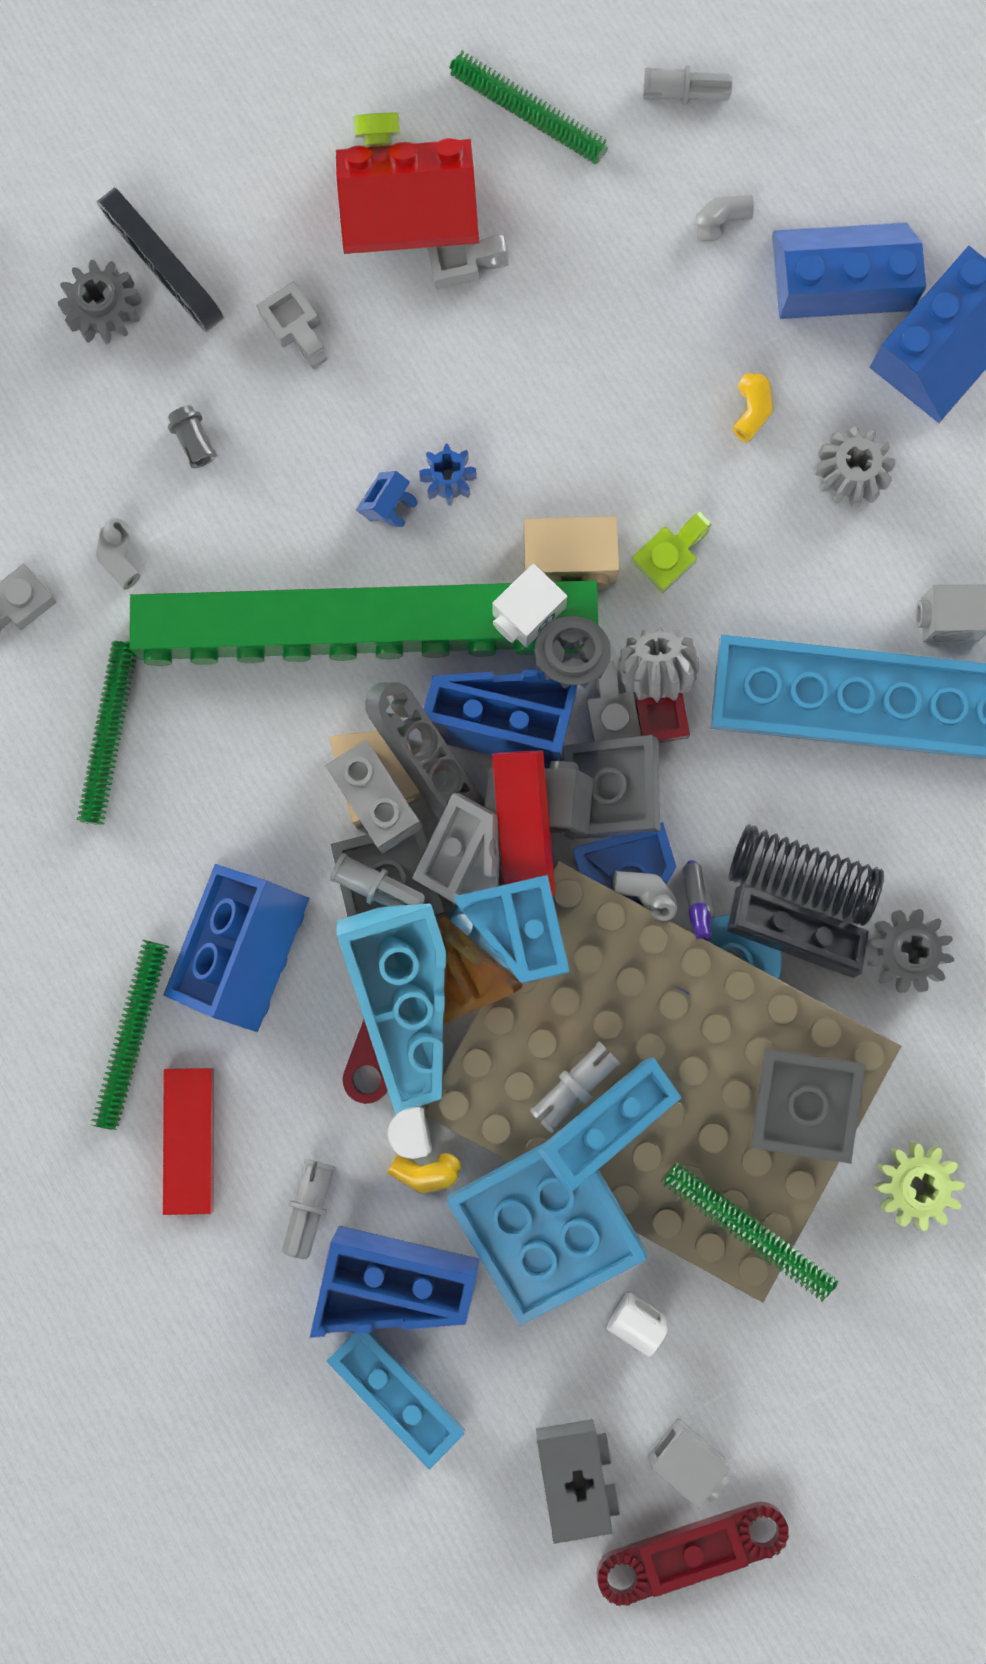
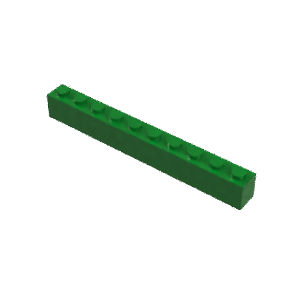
[130,580,599,666]

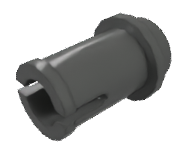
[168,405,217,468]

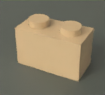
[524,516,619,590]

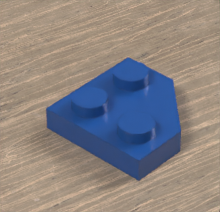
[572,822,676,907]

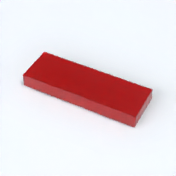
[492,751,555,896]
[163,1068,214,1215]

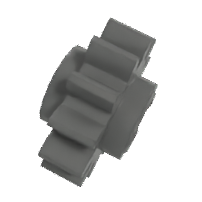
[58,259,142,344]
[867,909,955,993]

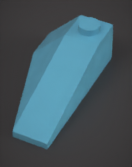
[336,904,446,1114]

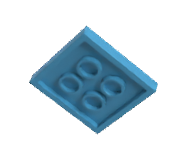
[446,1141,648,1326]

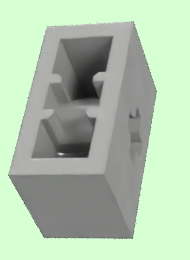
[325,739,422,854]

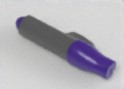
[683,860,715,941]

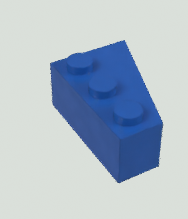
[421,669,578,768]
[309,1225,480,1338]

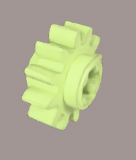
[873,1142,965,1231]

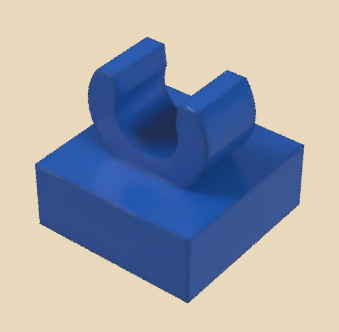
[356,471,418,527]

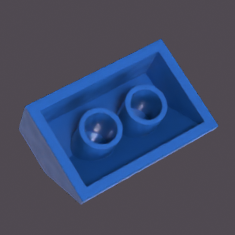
[772,223,926,319]
[869,245,986,423]
[163,864,310,1032]

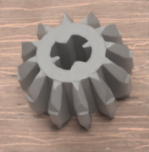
[814,426,895,508]
[619,627,699,703]

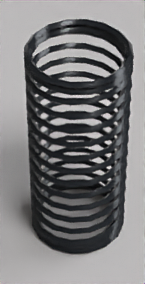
[728,824,885,926]

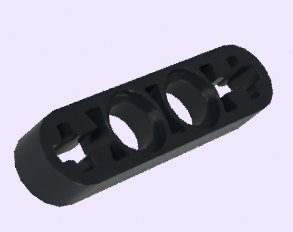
[96,187,224,332]

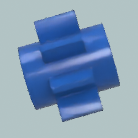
[419,443,477,506]

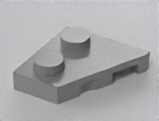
[412,793,499,904]

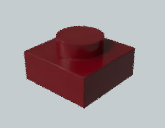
[635,693,690,743]

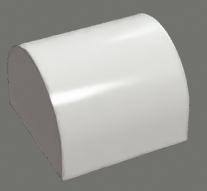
[387,1105,432,1159]
[606,1292,668,1357]

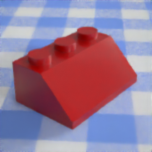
[336,138,479,254]

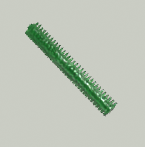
[449,50,608,164]
[76,641,137,825]
[91,939,170,1130]
[661,1163,839,1302]

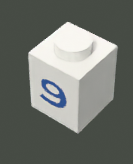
[492,563,567,647]

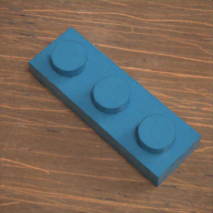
[537,1058,682,1191]
[326,1331,465,1470]

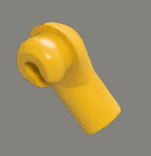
[732,373,773,443]
[387,1153,461,1194]

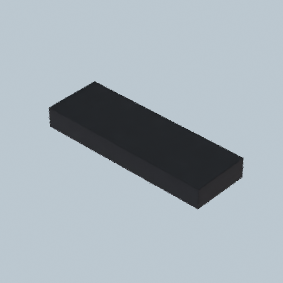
[727,884,869,978]

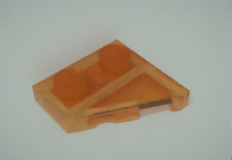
[437,917,523,1024]

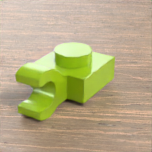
[631,511,712,594]

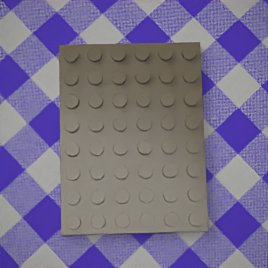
[425,861,902,1303]

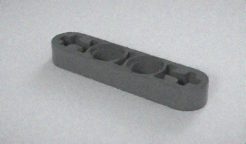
[365,682,485,820]

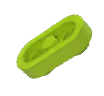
[353,112,400,147]

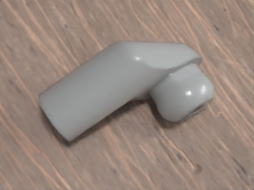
[694,195,754,241]
[96,518,141,590]
[612,871,677,922]

